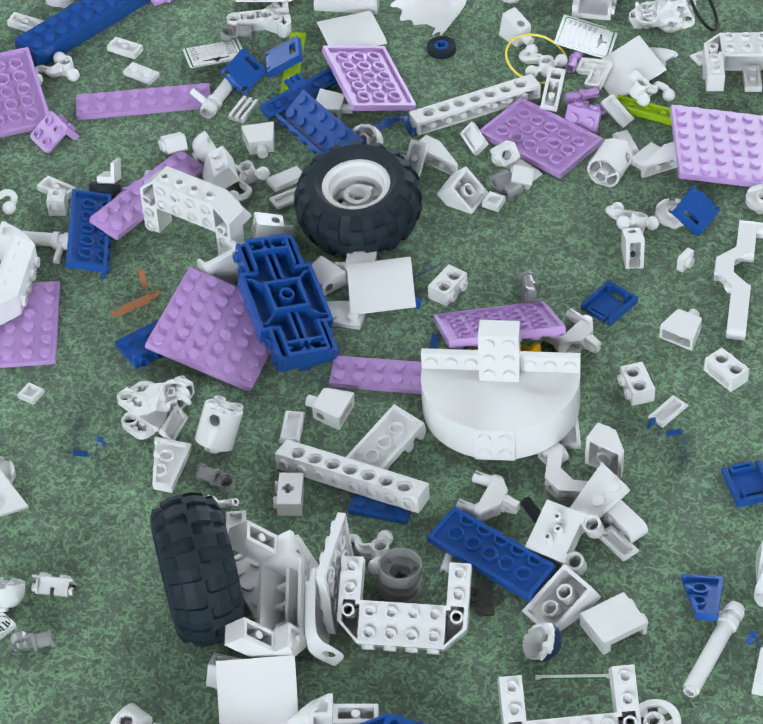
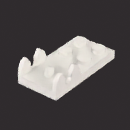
[346,404,426,470]

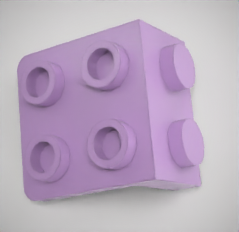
[565,99,608,133]
[30,111,80,153]

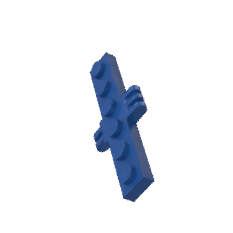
[259,68,338,121]

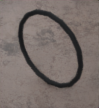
[689,0,719,31]

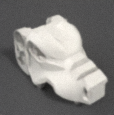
[629,0,696,33]
[117,375,195,440]

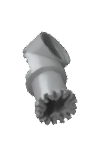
[219,24,252,41]
[518,270,539,303]
[195,463,236,494]
[10,628,55,652]

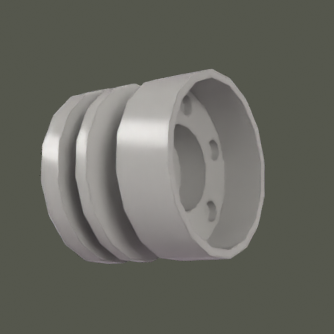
[378,548,422,603]

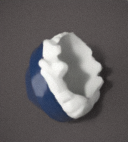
[522,622,561,662]

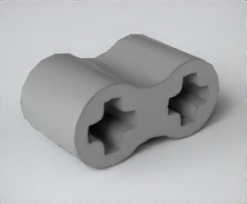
[490,169,524,200]

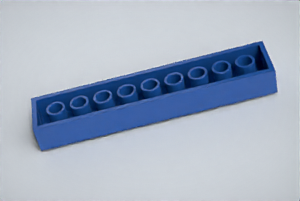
[15,0,151,67]

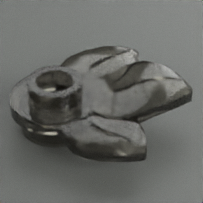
[470,581,505,616]

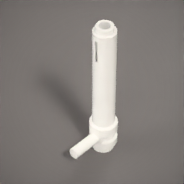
[189,78,234,119]
[22,231,68,264]
[683,601,745,697]

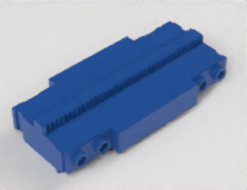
[232,233,339,372]

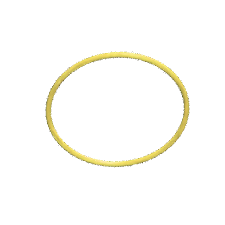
[505,33,568,84]

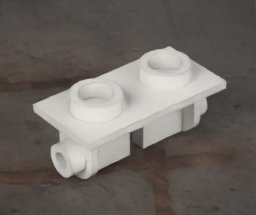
[31,572,77,598]

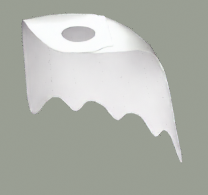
[391,0,466,36]
[304,567,344,666]

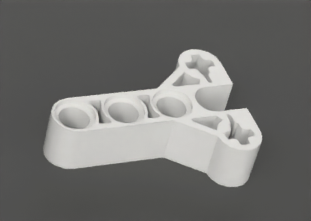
[227,0,292,38]

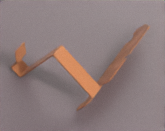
[111,268,159,317]

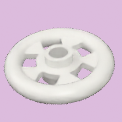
[639,699,681,724]

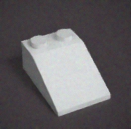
[522,564,601,632]

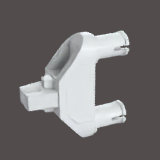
[541,308,601,354]
[456,470,520,521]

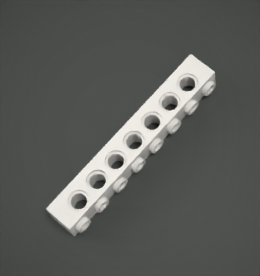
[409,74,541,136]
[275,439,430,513]

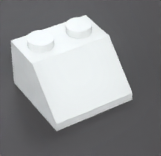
[202,145,239,189]
[437,166,488,214]
[585,423,624,479]

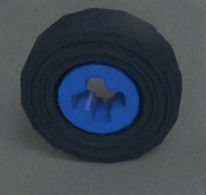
[427,36,456,59]
[89,182,121,194]

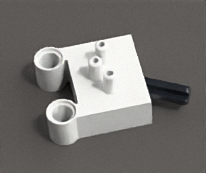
[520,497,604,575]

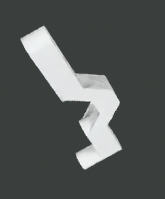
[714,220,763,341]
[537,442,648,543]

